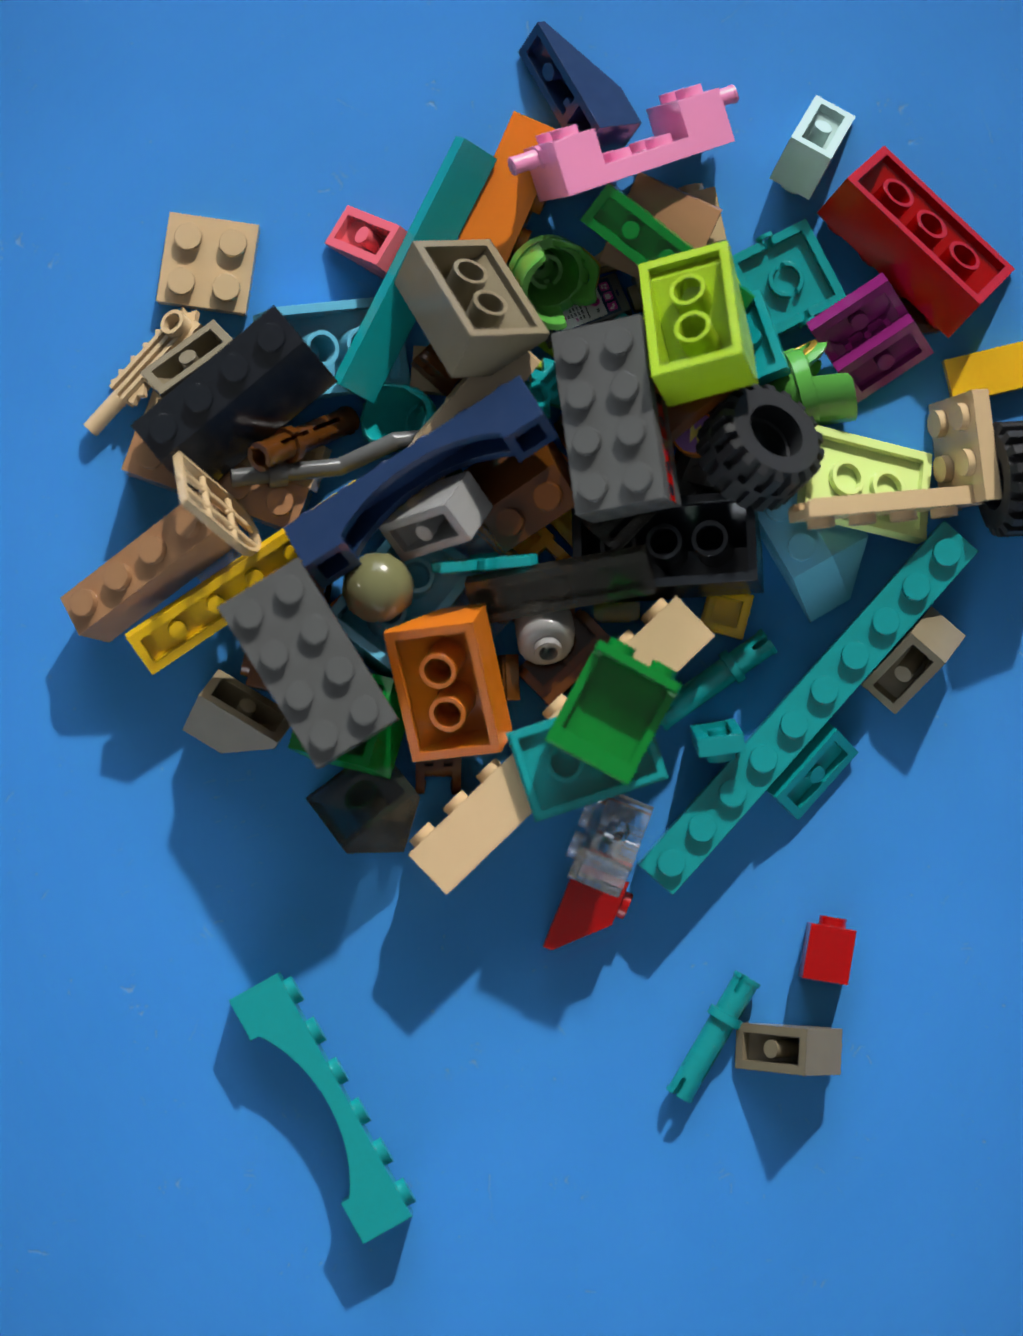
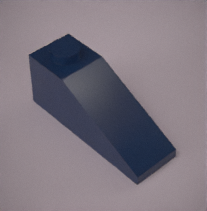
[518,21,642,153]

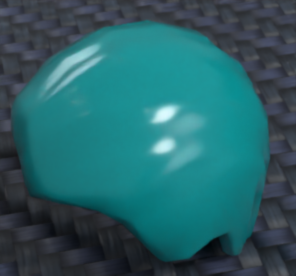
[360,382,437,453]

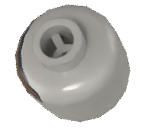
[514,597,576,665]

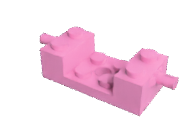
[507,83,739,202]

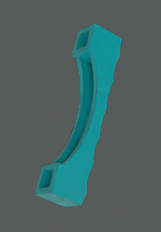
[229,972,416,1244]

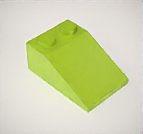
[638,240,758,407]

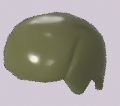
[341,553,415,623]

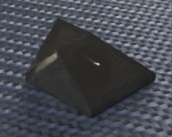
[306,765,421,854]

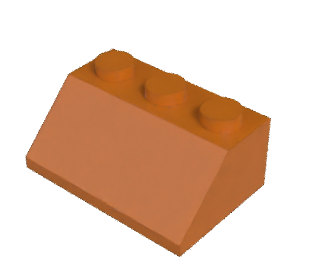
[383,603,513,762]

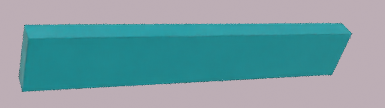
[334,136,497,404]

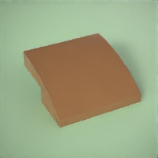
[598,172,723,279]

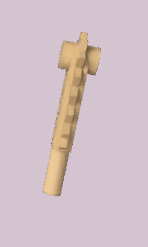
[83,307,203,436]

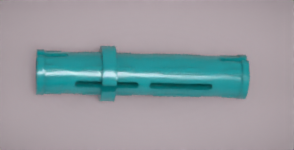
[661,629,778,731]
[666,970,761,1104]

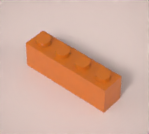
[457,111,555,267]

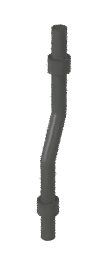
[230,430,419,488]

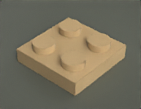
[156,212,260,317]

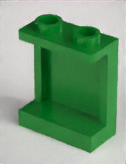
[544,637,682,786]

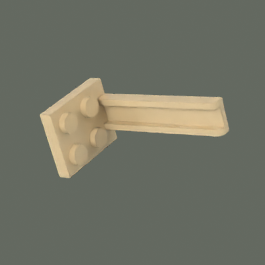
[788,389,1002,530]

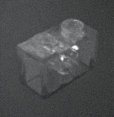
[566,794,654,898]

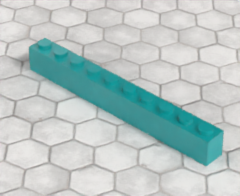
[637,521,979,895]

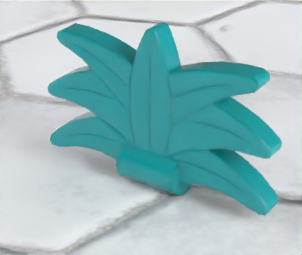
[431,552,538,574]

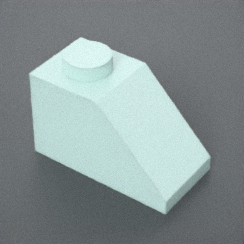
[770,95,855,200]

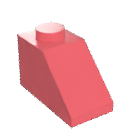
[325,205,407,279]

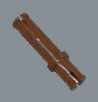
[248,406,360,472]

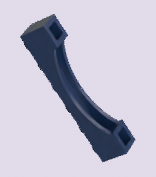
[283,375,559,589]

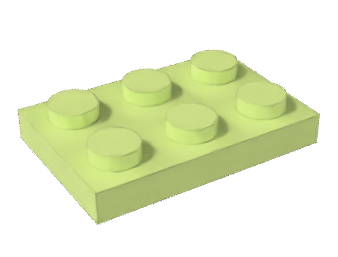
[797,425,933,544]

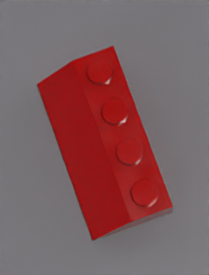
[817,145,1015,338]

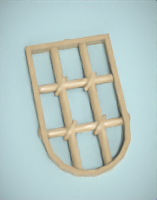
[173,451,262,557]

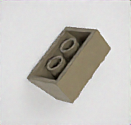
[394,239,550,378]

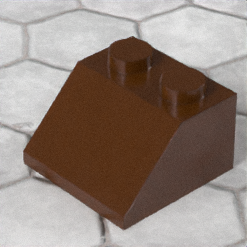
[463,441,575,553]

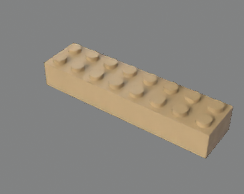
[408,596,715,895]

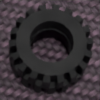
[695,384,825,512]
[978,421,1023,537]

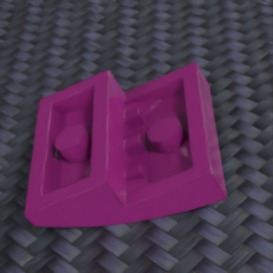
[806,272,934,403]

